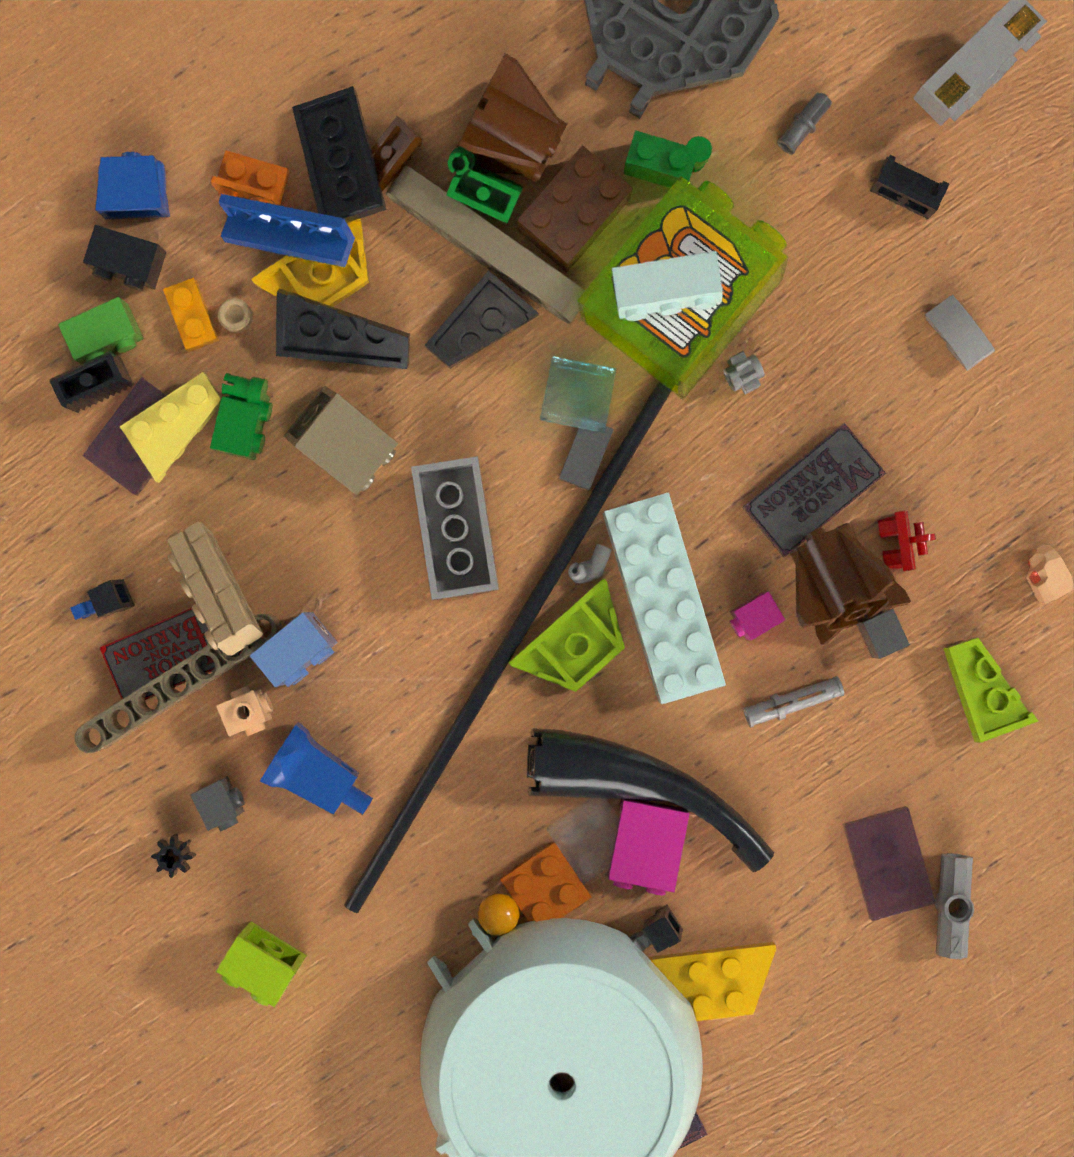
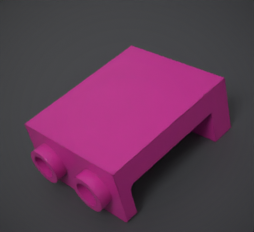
[607,799,690,896]

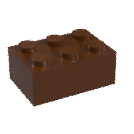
[517,145,633,273]

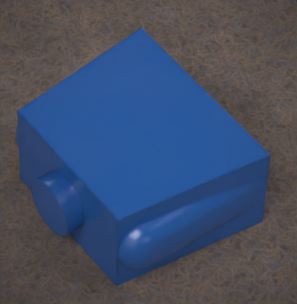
[95,152,170,219]

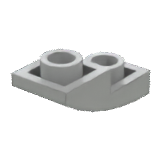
[925,294,995,371]

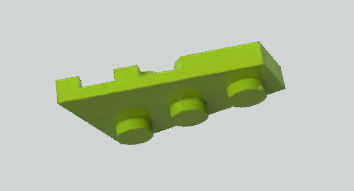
[943,638,1038,743]

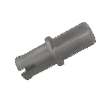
[777,92,832,155]

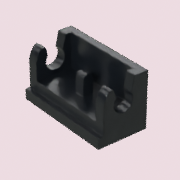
[870,155,949,219]

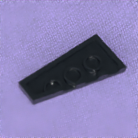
[276,288,410,369]

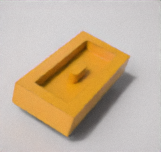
[163,278,219,352]

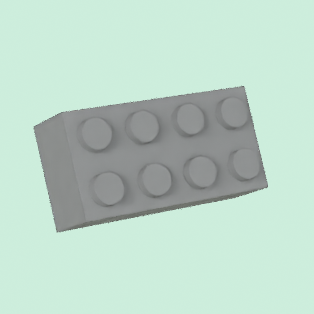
[411,457,499,600]

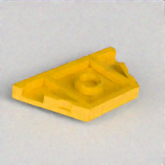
[251,218,369,307]
[648,942,776,1021]

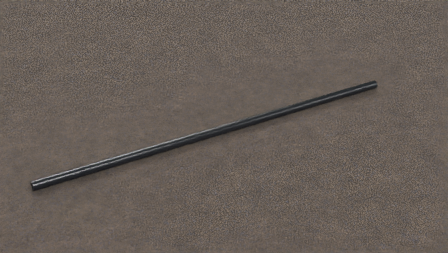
[344,319,713,913]

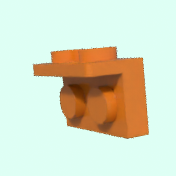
[210,150,290,206]

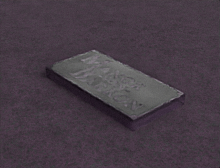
[742,423,886,557]

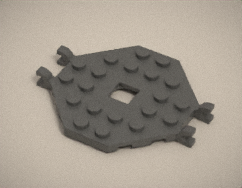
[584,0,779,119]

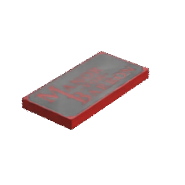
[100,608,243,700]

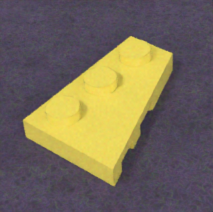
[120,372,221,483]

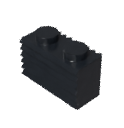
[50,351,133,413]

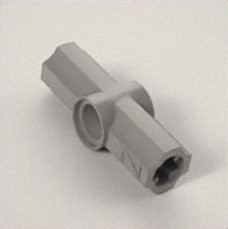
[935,853,974,959]

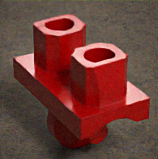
[878,511,936,571]

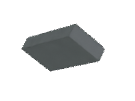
[559,417,614,491]

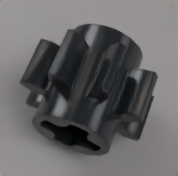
[151,834,196,878]

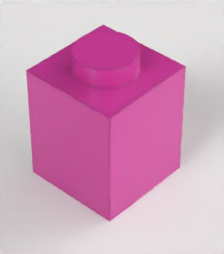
[729,591,785,640]

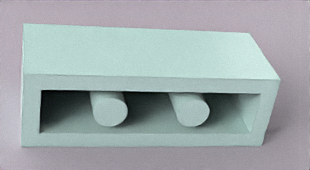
[612,251,723,321]

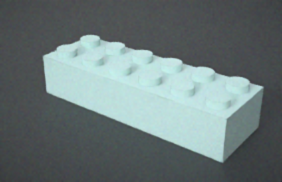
[603,492,726,704]

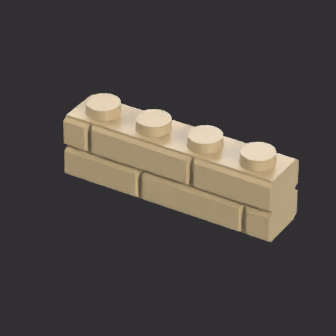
[167,522,263,656]

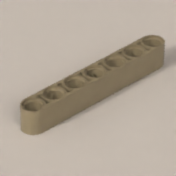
[386,166,589,324]
[75,614,282,753]

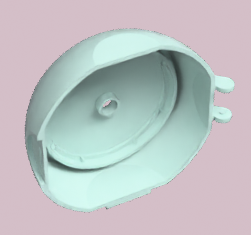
[420,918,703,1157]

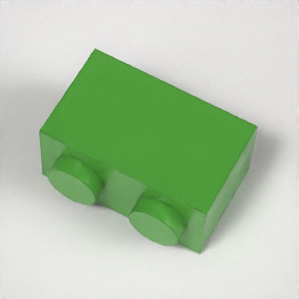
[58,297,144,364]

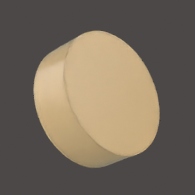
[218,298,253,333]

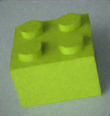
[216,921,307,1007]

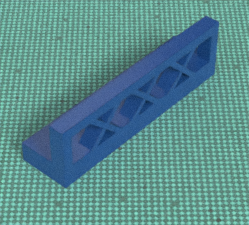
[218,194,355,267]

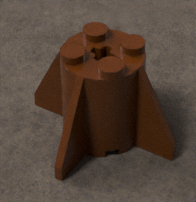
[457,53,567,183]
[790,523,911,646]

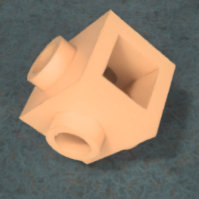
[216,686,273,737]

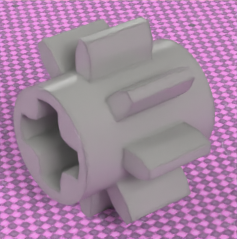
[723,351,765,394]

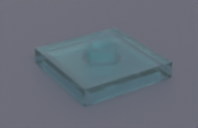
[540,356,617,433]

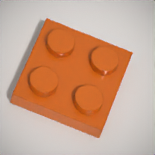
[500,841,592,922]

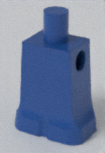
[260,722,373,815]

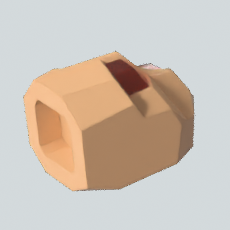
[1026,544,1074,603]

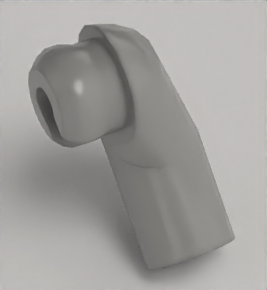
[568,544,612,584]

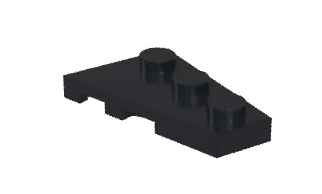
[424,270,539,369]

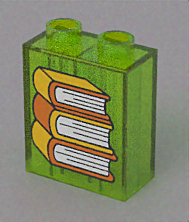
[577,176,788,400]

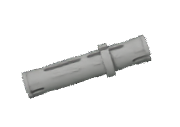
[743,676,844,728]

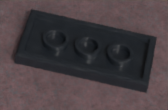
[292,86,387,223]

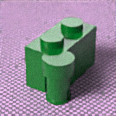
[623,130,712,192]
[446,146,524,223]
[210,373,273,461]

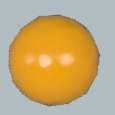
[478,893,520,936]

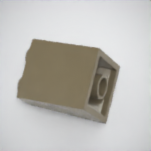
[284,386,398,495]

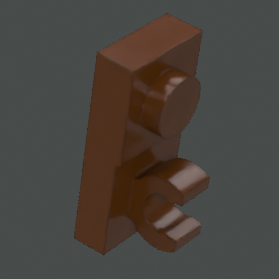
[371,116,423,192]

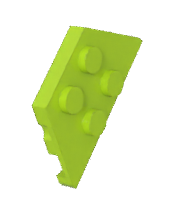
[509,578,625,692]

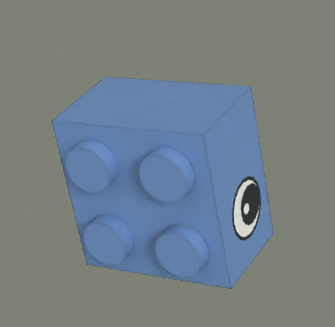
[250,612,338,688]

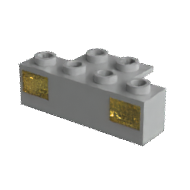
[913,0,1047,126]

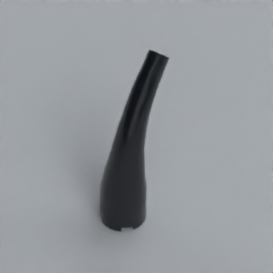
[527,728,774,872]

